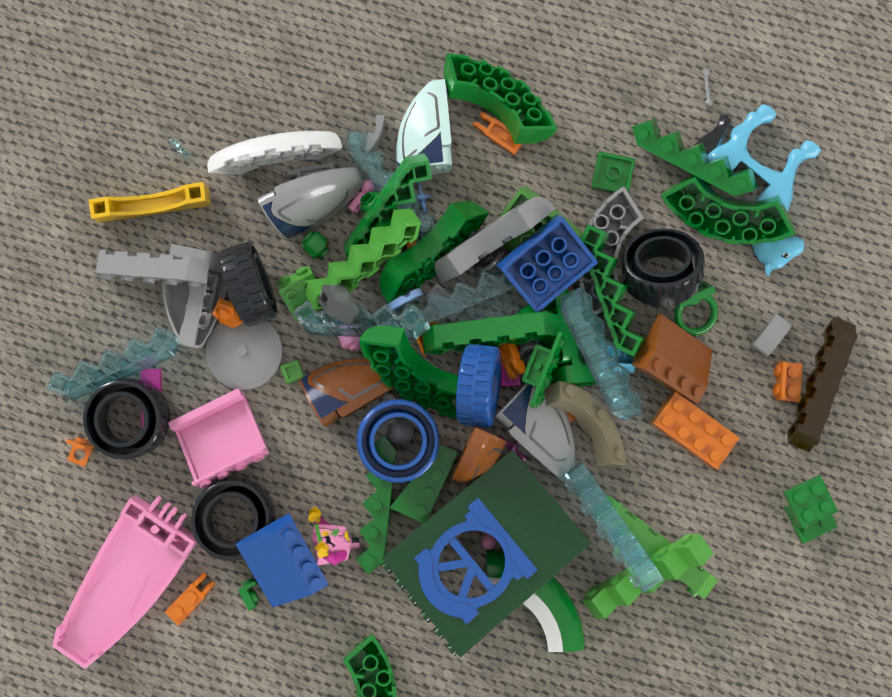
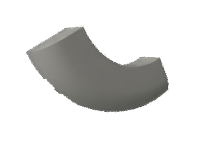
[579,186,644,317]
[435,197,555,283]

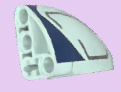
[396,79,452,174]

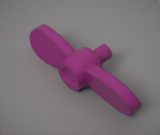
[499,435,528,461]

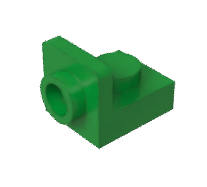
[238,577,259,611]

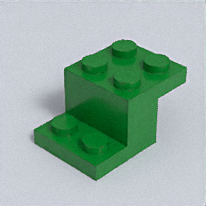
[783,475,839,544]

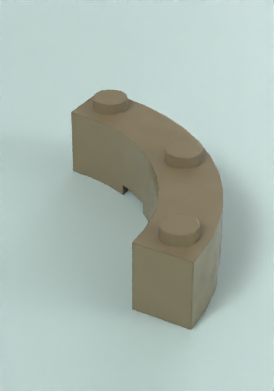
[546,381,627,469]

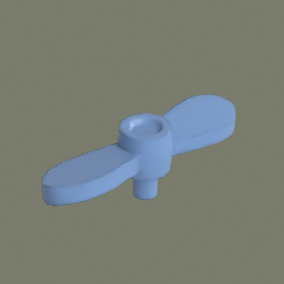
[417,182,431,216]

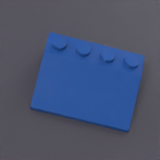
[496,214,598,313]
[236,513,329,607]

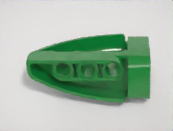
[542,289,610,387]

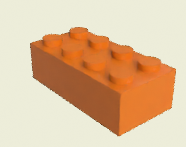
[649,392,740,470]

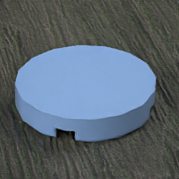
[387,288,424,313]

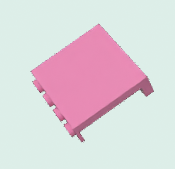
[168,388,269,488]

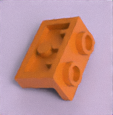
[773,361,802,402]

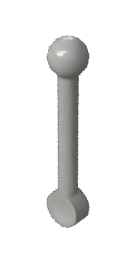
[702,68,713,107]

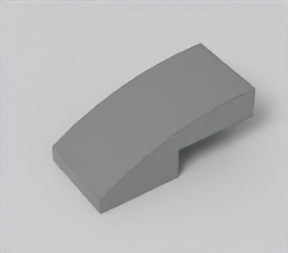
[365,115,386,156]
[752,314,792,357]

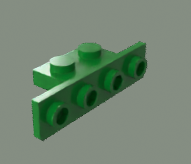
[522,331,567,408]

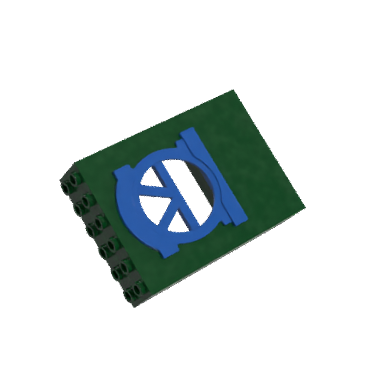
[381,450,592,658]

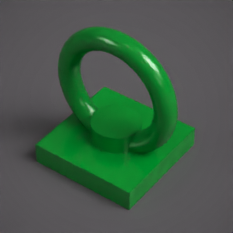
[674,281,718,336]

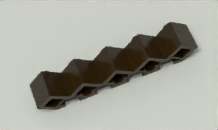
[787,317,858,452]

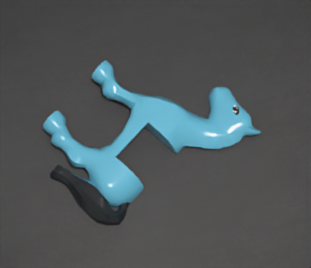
[693,104,821,276]

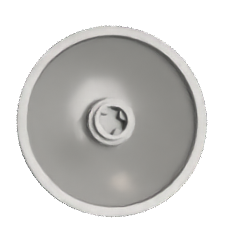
[206,321,283,390]

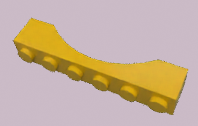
[89,182,211,223]

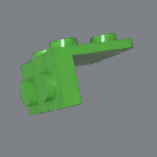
[276,266,320,321]

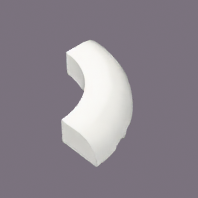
[208,131,342,175]

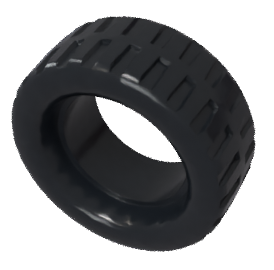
[621,229,705,307]
[219,242,277,327]
[83,378,171,460]
[191,477,276,561]

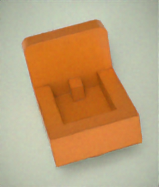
[218,300,243,328]

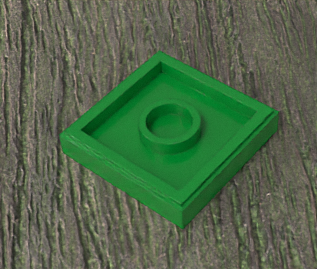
[591,151,636,193]

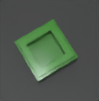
[280,359,305,384]

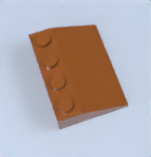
[632,314,712,404]

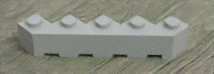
[95,250,210,288]

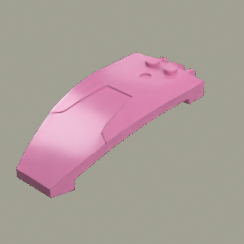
[52,495,197,669]

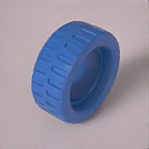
[456,344,501,428]
[356,399,440,483]

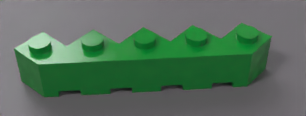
[632,118,757,196]
[343,153,432,261]
[581,224,646,357]
[423,310,560,355]
[356,435,397,575]

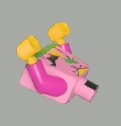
[308,507,360,565]

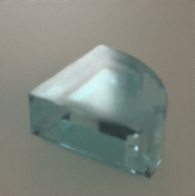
[167,138,190,160]

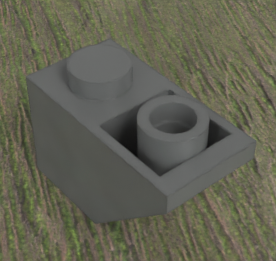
[318,285,359,326]

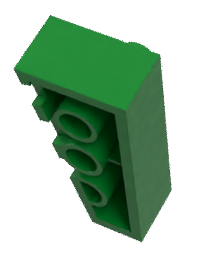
[390,444,458,523]

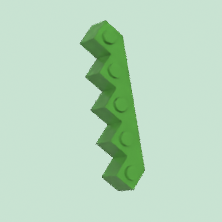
[306,208,421,310]
[594,495,718,599]
[582,534,714,619]

